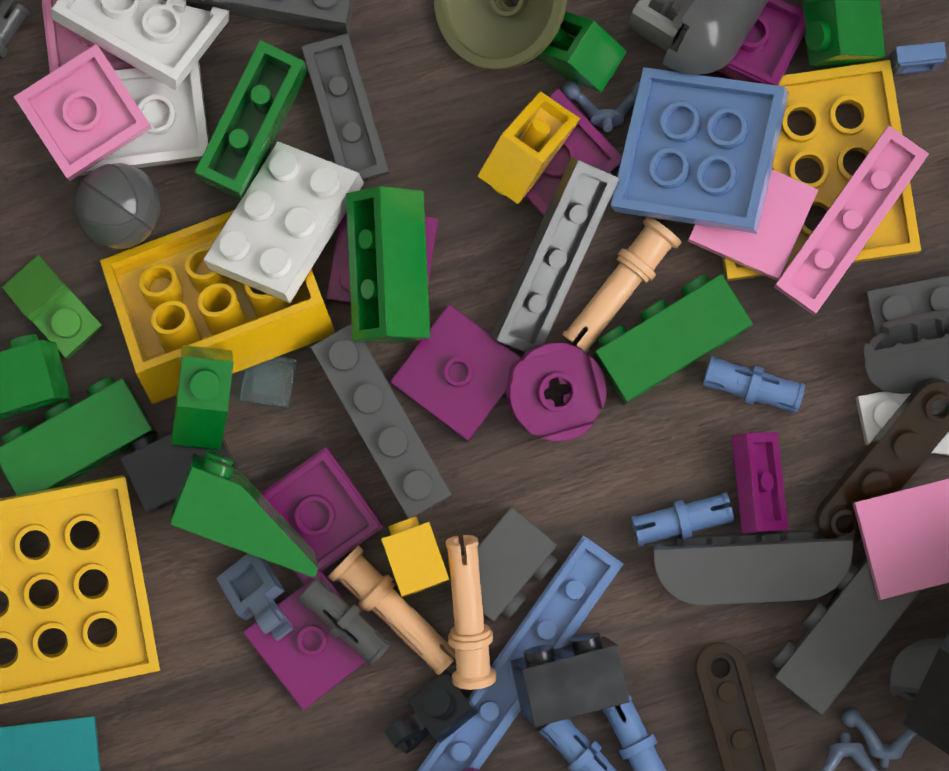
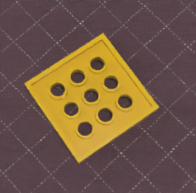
[722,60,921,281]
[0,475,160,704]

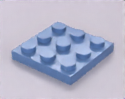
[611,67,789,234]

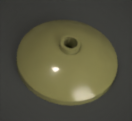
[434,0,567,70]

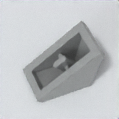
[628,0,693,52]

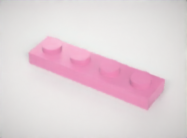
[774,126,929,315]

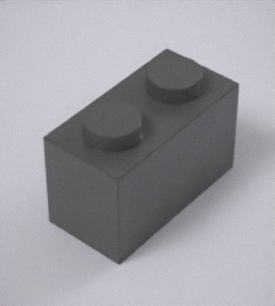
[448,507,558,622]

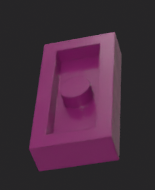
[731,432,789,534]

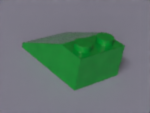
[170,450,318,578]

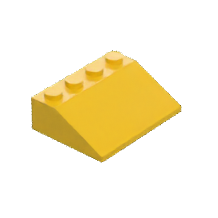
[100,210,336,404]

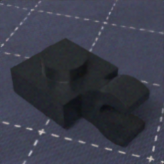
[384,670,479,754]

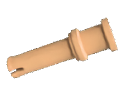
[562,217,682,354]
[445,535,497,690]
[328,545,455,676]

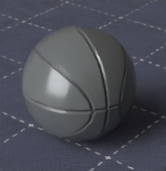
[74,163,161,249]

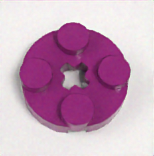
[506,342,607,441]

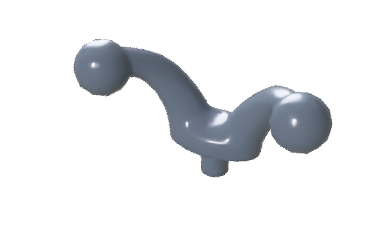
[562,81,640,132]
[842,708,917,768]
[819,733,888,771]

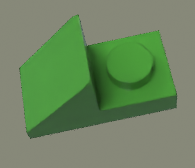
[2,255,104,359]

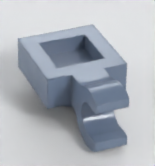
[216,553,293,641]

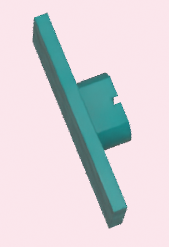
[0,716,101,771]

